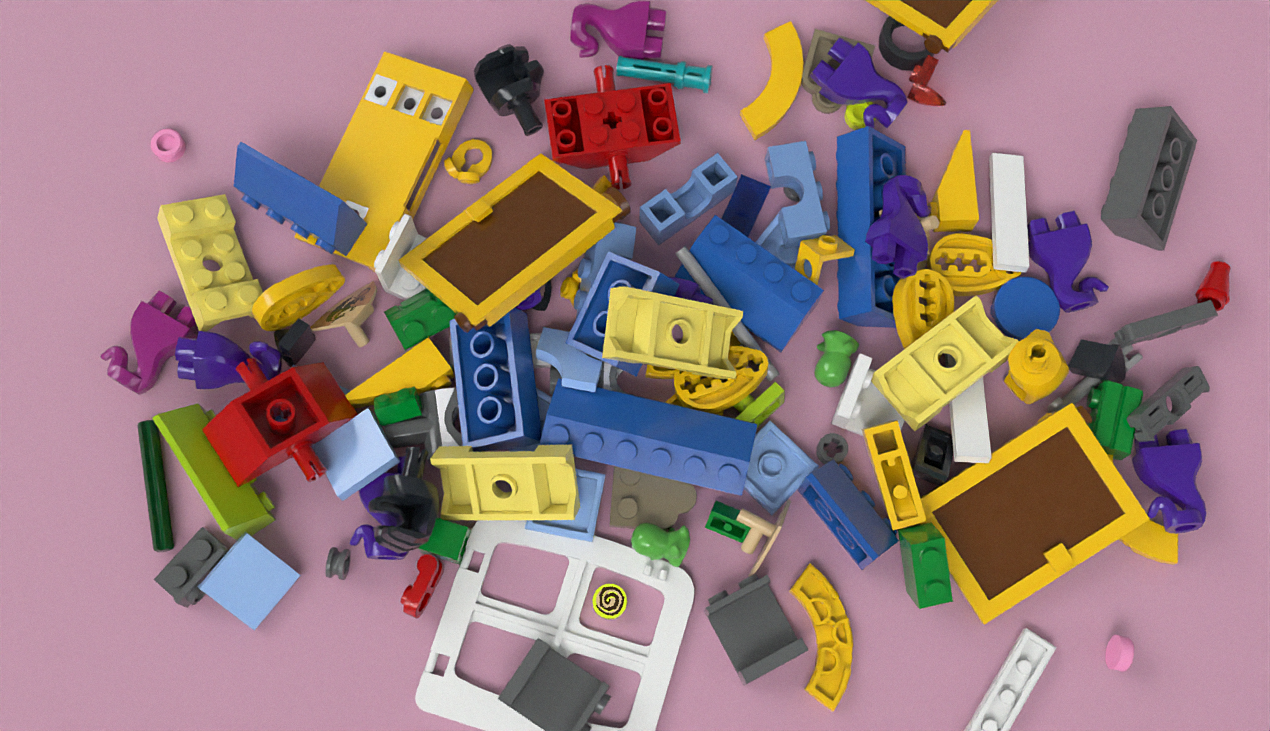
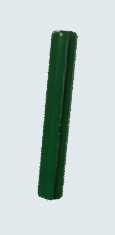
[137,420,174,552]

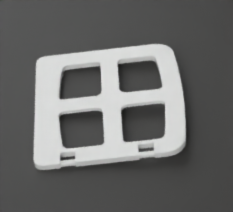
[415,520,695,731]

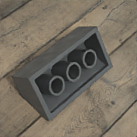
[1100,106,1198,250]

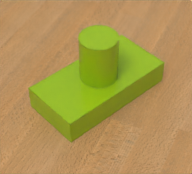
[733,382,785,428]

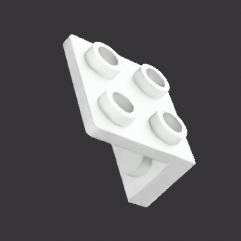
[374,214,427,300]
[831,354,905,436]

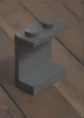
[704,574,808,686]
[498,638,611,731]

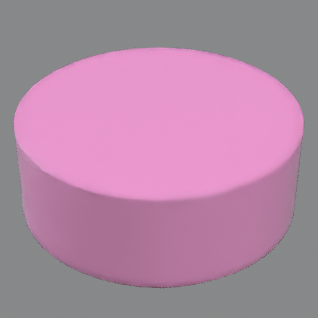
[151,129,186,162]
[1105,635,1134,672]

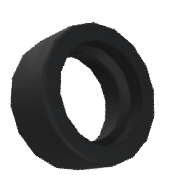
[879,16,934,71]

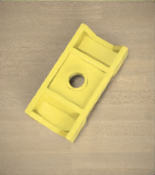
[157,194,263,332]
[602,286,743,379]
[871,295,1019,431]
[430,445,581,520]

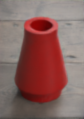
[1195,261,1231,311]

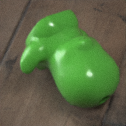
[814,330,859,388]
[631,522,690,567]

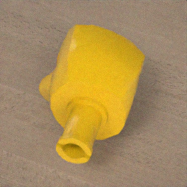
[1004,329,1069,405]

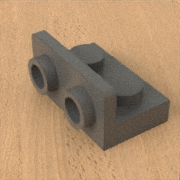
[154,527,229,608]

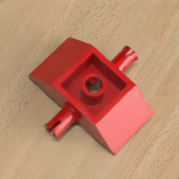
[544,65,681,190]
[202,358,358,488]

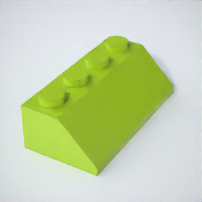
[152,403,276,540]

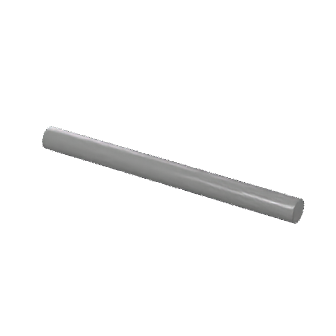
[675,246,779,381]

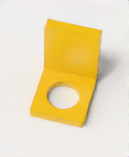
[794,235,855,285]

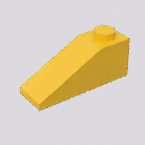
[928,130,979,232]
[345,337,455,409]
[861,420,927,530]

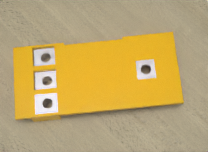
[294,51,474,273]

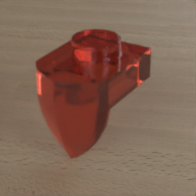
[907,55,947,107]

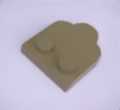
[801,29,875,114]
[609,466,697,530]

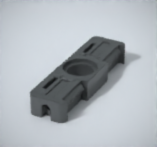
[1114,300,1218,349]
[1127,366,1210,442]

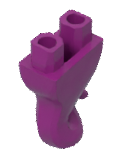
[570,1,666,60]
[100,290,198,395]

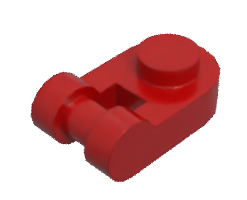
[400,554,444,619]

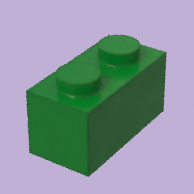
[374,386,422,427]
[705,500,751,543]

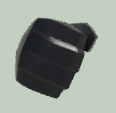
[474,44,544,136]
[368,447,439,553]

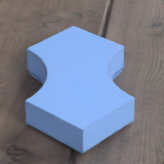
[536,327,602,392]

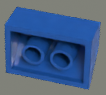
[565,251,680,377]
[798,459,899,570]

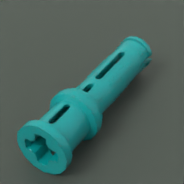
[616,56,713,94]

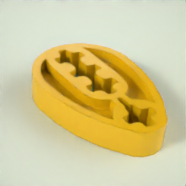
[927,233,1022,297]
[252,264,345,331]
[892,269,954,361]
[674,346,769,414]

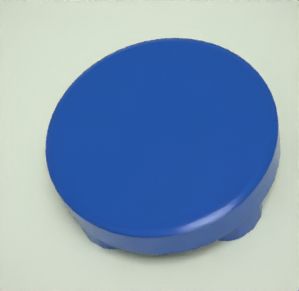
[990,277,1060,341]

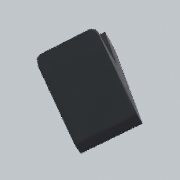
[910,424,954,485]

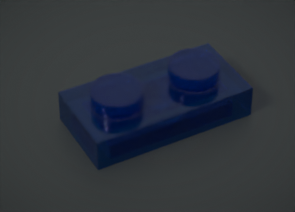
[721,174,771,238]

